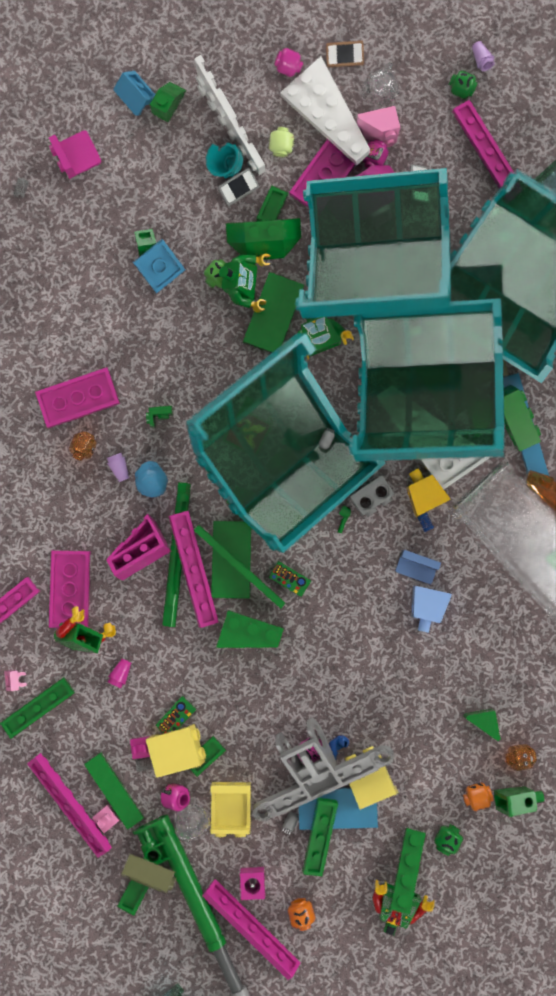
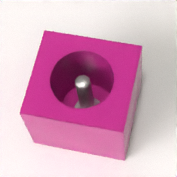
[240,867,265,900]

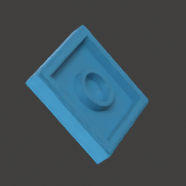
[132,239,186,293]

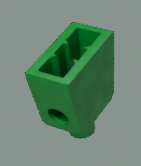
[493,786,545,817]

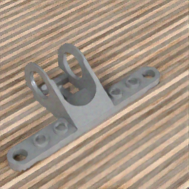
[252,718,394,822]

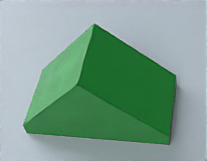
[463,708,501,742]

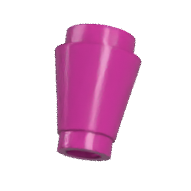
[107,658,132,689]

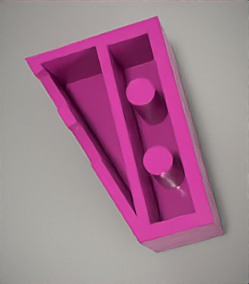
[106,514,171,581]

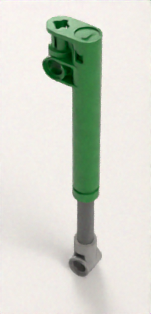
[133,814,250,996]

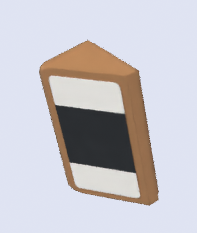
[326,41,364,68]

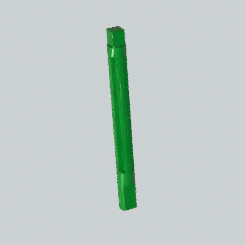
[162,482,191,627]

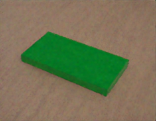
[243,272,305,353]
[211,521,252,599]

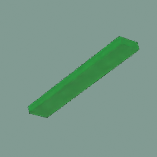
[194,525,285,609]

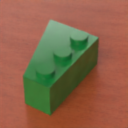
[216,610,284,648]

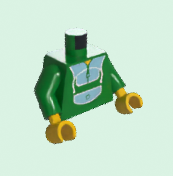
[219,254,270,313]
[297,317,354,360]

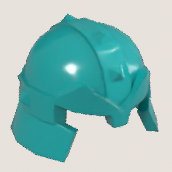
[206,143,243,179]

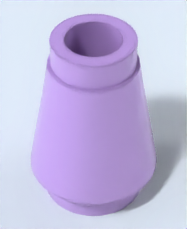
[472,41,495,71]
[107,453,129,482]

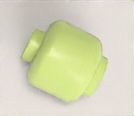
[269,127,294,157]

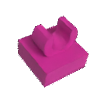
[130,736,150,759]

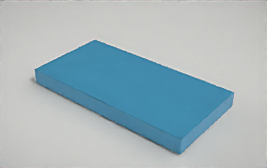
[299,787,378,830]

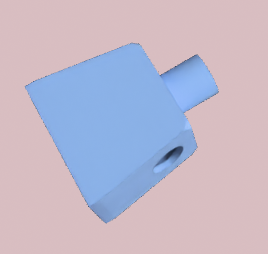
[411,586,452,633]

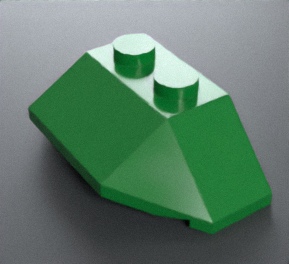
[226,218,301,260]

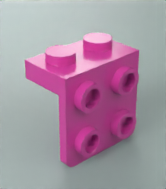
[48,130,102,179]

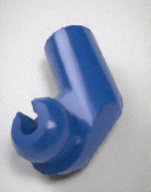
[329,735,349,760]

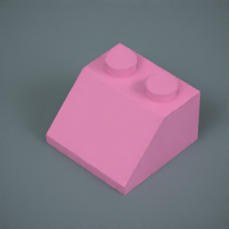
[356,106,400,148]

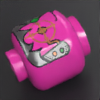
[362,140,389,168]
[161,783,190,811]

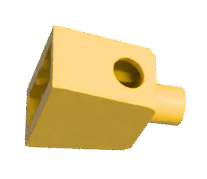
[406,468,451,517]

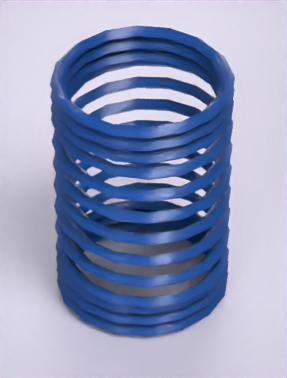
[417,512,434,532]

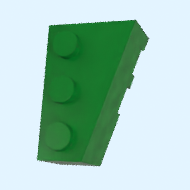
[490,384,541,452]

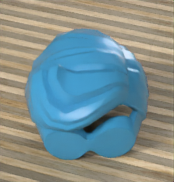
[135,461,168,498]

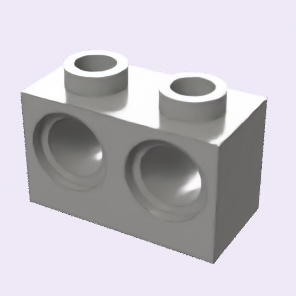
[349,475,395,517]

